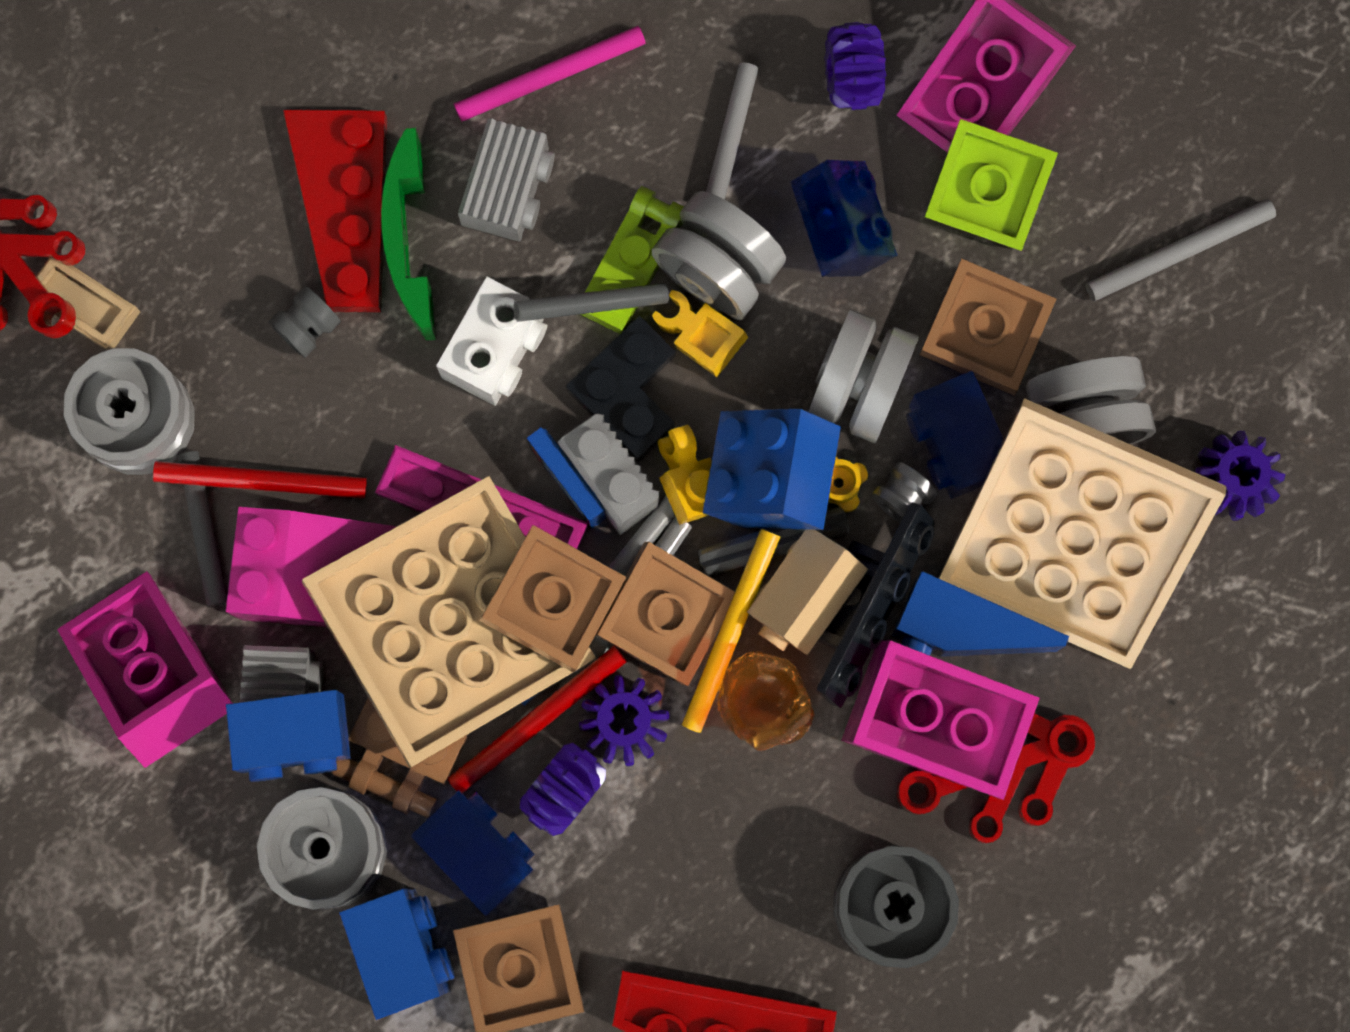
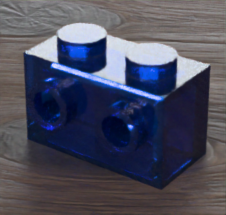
[790,159,898,277]
[906,371,1004,499]
[411,790,536,916]

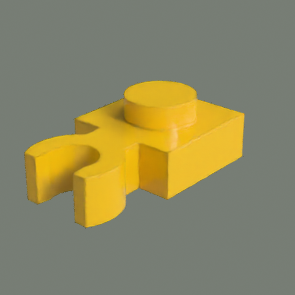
[652,290,749,378]

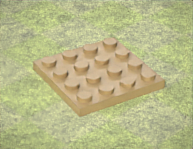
[938,398,1226,669]
[302,476,596,768]

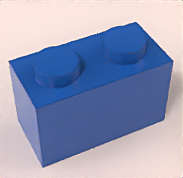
[226,690,351,782]

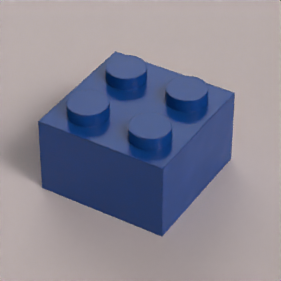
[703,409,841,530]
[339,889,455,1020]

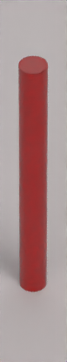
[153,461,367,498]
[448,646,627,795]

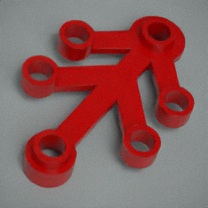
[0,195,86,338]
[897,713,1095,843]

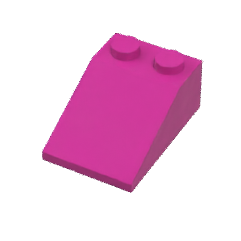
[896,0,1076,153]
[226,507,397,627]
[57,571,234,768]
[841,640,1040,800]

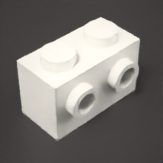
[436,277,547,406]

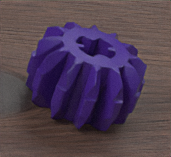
[824,22,887,110]
[1193,431,1286,521]
[579,675,669,767]
[519,743,606,836]

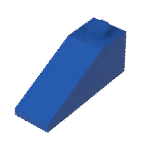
[892,571,1070,657]

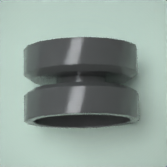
[833,846,959,968]

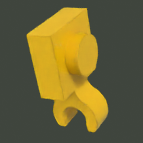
[657,424,712,525]

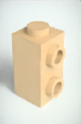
[747,529,868,655]

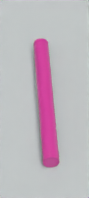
[453,25,646,122]

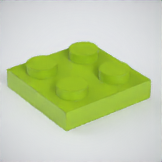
[924,119,1058,251]

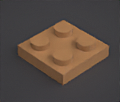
[919,258,1057,395]
[479,525,626,672]
[595,542,735,686]
[453,904,585,1032]

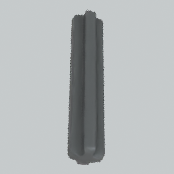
[697,507,850,577]

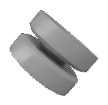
[652,191,786,320]
[808,309,919,444]
[63,348,195,475]
[1025,356,1156,445]
[257,787,387,910]

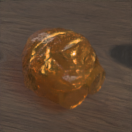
[718,651,815,751]

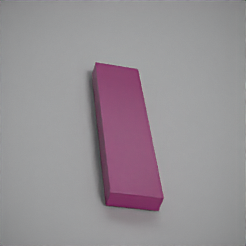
[375,445,588,550]

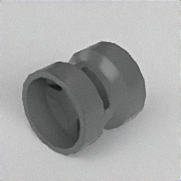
[268,286,341,358]

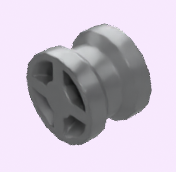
[871,462,938,523]

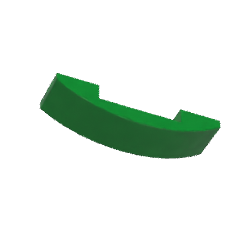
[381,128,436,341]

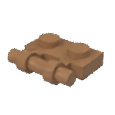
[332,698,468,819]

